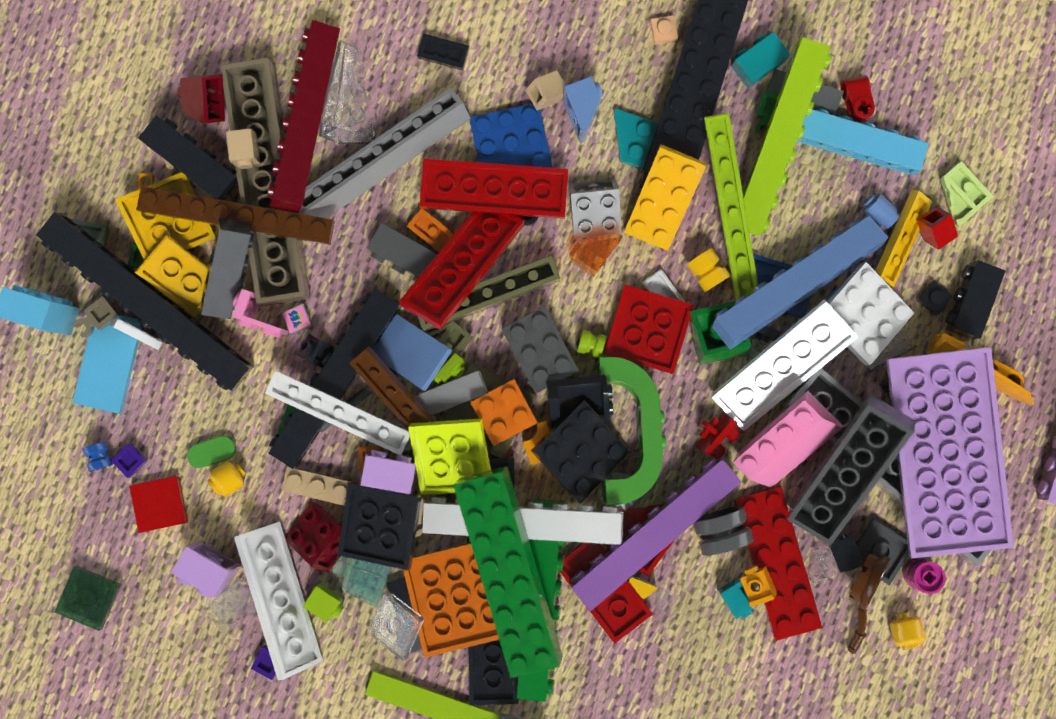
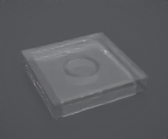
[367,591,424,661]

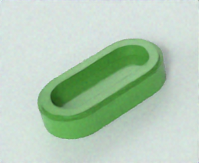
[187,436,236,468]

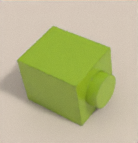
[303,583,344,623]

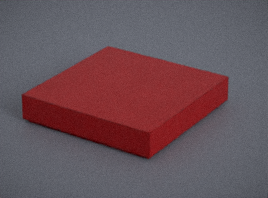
[129,475,188,533]

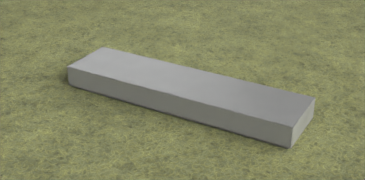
[396,371,488,427]

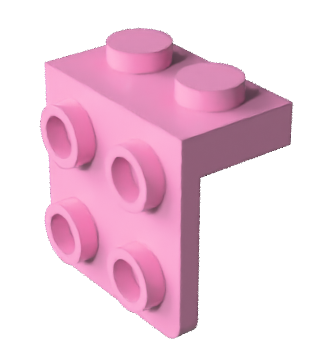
[232,289,289,338]

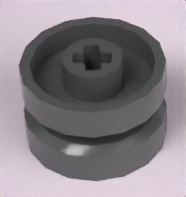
[693,506,754,556]

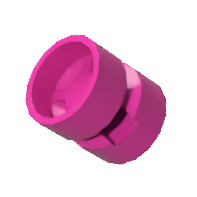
[903,558,946,594]

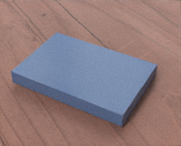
[373,314,452,391]

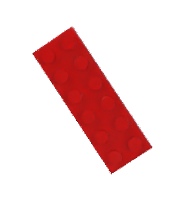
[419,159,568,219]
[399,212,524,330]
[734,486,822,641]

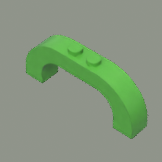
[596,357,666,506]

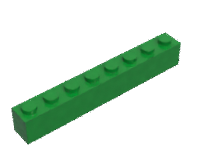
[517,499,566,702]

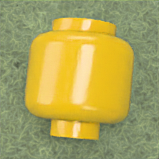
[207,461,246,497]
[890,612,926,650]

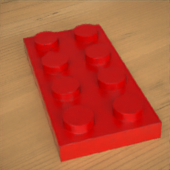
[559,542,653,644]

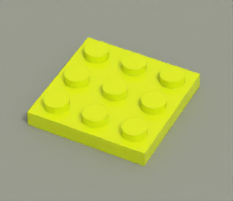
[408,418,491,495]

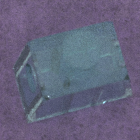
[332,559,392,608]

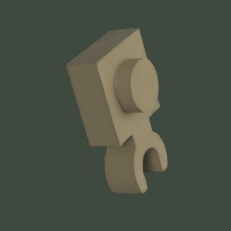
[73,296,121,338]

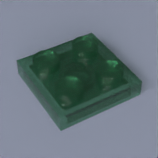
[54,566,122,631]

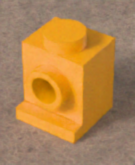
[740,565,777,607]

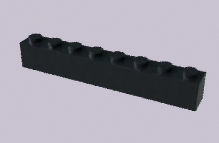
[268,289,401,469]

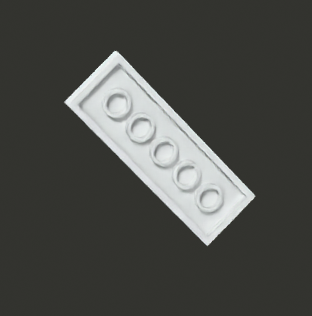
[711,299,859,431]
[234,522,323,680]

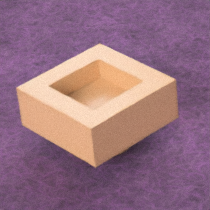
[650,15,678,45]

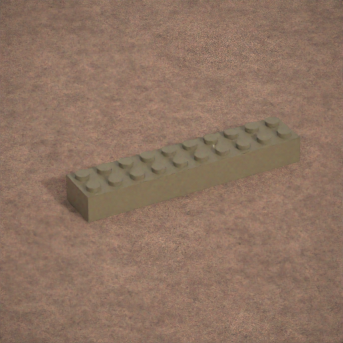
[220,57,310,306]

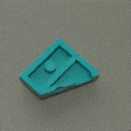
[614,108,659,169]

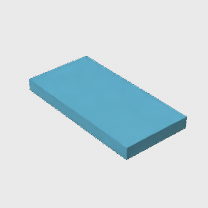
[72,315,143,414]

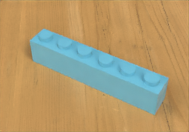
[796,109,929,176]

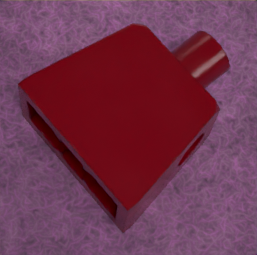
[177,74,225,124]

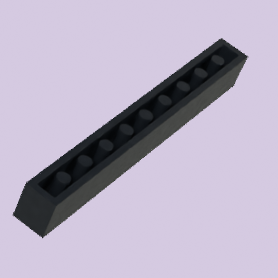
[36,212,255,391]

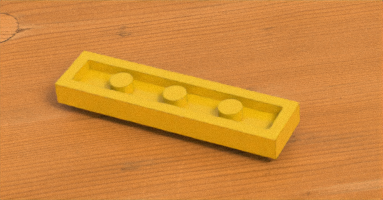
[875,190,932,288]

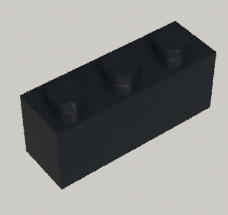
[945,260,1006,340]

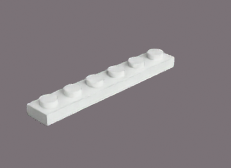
[265,371,410,455]

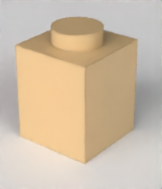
[525,71,566,111]
[226,128,260,169]

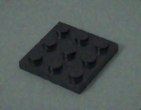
[531,399,629,504]
[338,482,422,571]

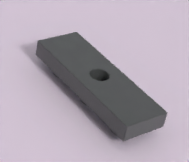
[766,69,844,115]

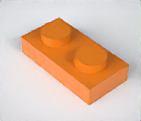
[407,208,454,253]

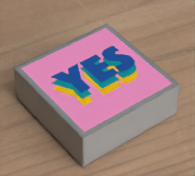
[281,304,313,335]

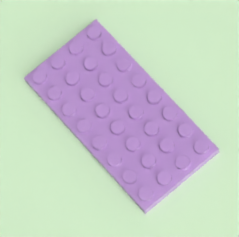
[886,347,1014,558]

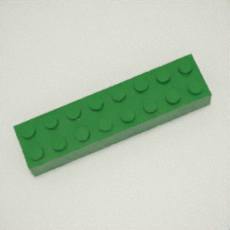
[453,466,563,678]

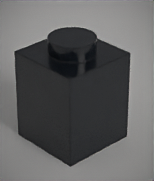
[829,534,864,574]

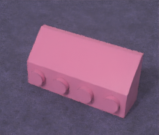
[733,391,843,488]

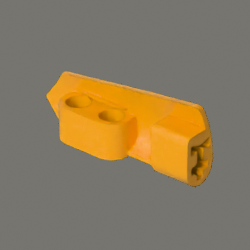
[927,332,1035,405]

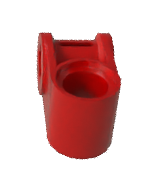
[840,75,875,123]

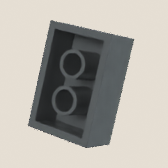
[502,306,579,394]

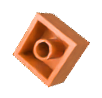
[470,379,537,446]

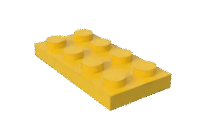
[624,145,707,251]

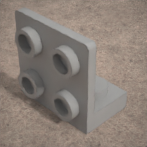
[568,179,621,239]

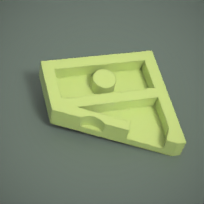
[940,161,994,228]

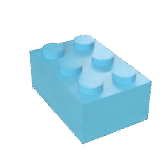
[0,285,80,336]

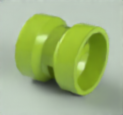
[577,329,607,358]

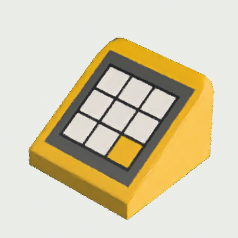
[628,575,658,599]

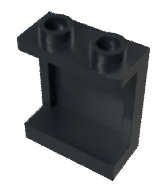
[546,374,614,428]

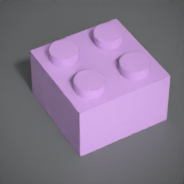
[360,450,416,494]
[171,541,241,598]

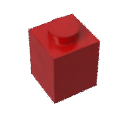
[916,206,958,250]

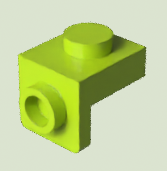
[433,353,466,385]

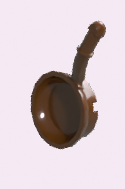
[848,553,891,654]

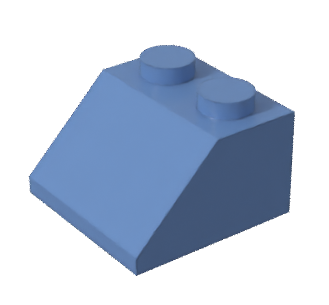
[563,76,603,143]

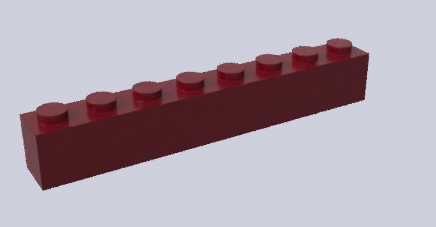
[267,20,340,213]

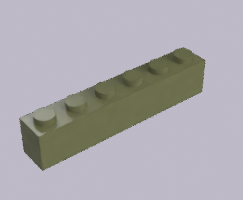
[418,255,560,332]

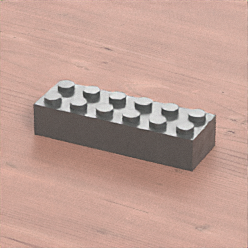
[787,394,915,546]

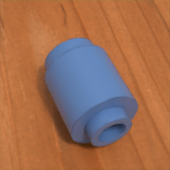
[863,194,900,229]

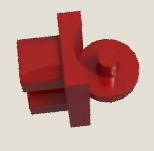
[695,414,741,459]

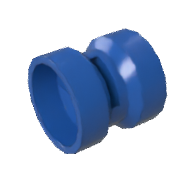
[82,442,113,472]

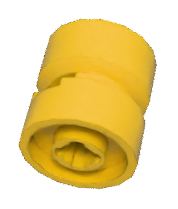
[686,247,731,293]

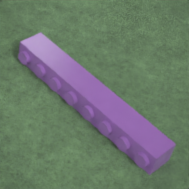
[570,458,742,611]

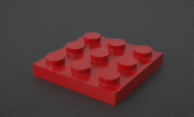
[604,284,694,374]

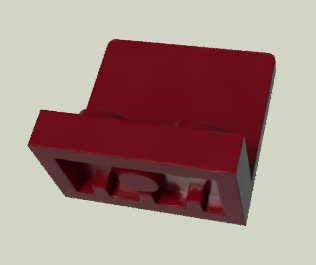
[285,501,342,573]

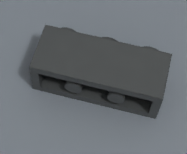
[367,223,437,281]

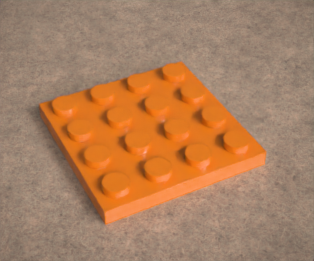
[403,543,499,658]

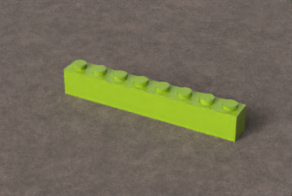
[743,37,832,237]

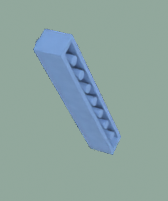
[712,216,888,350]

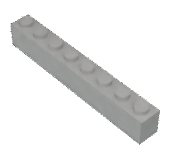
[300,87,471,218]

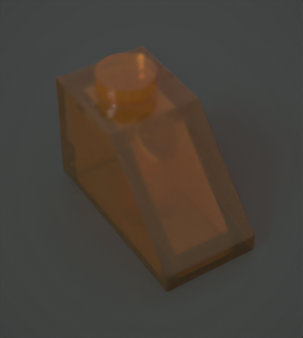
[570,234,623,278]

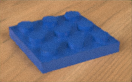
[469,104,553,168]

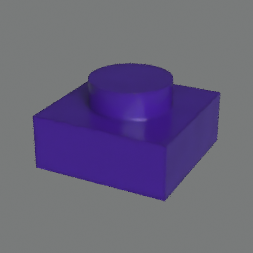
[111,443,148,478]
[251,645,276,680]

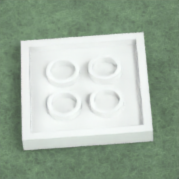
[828,262,914,366]

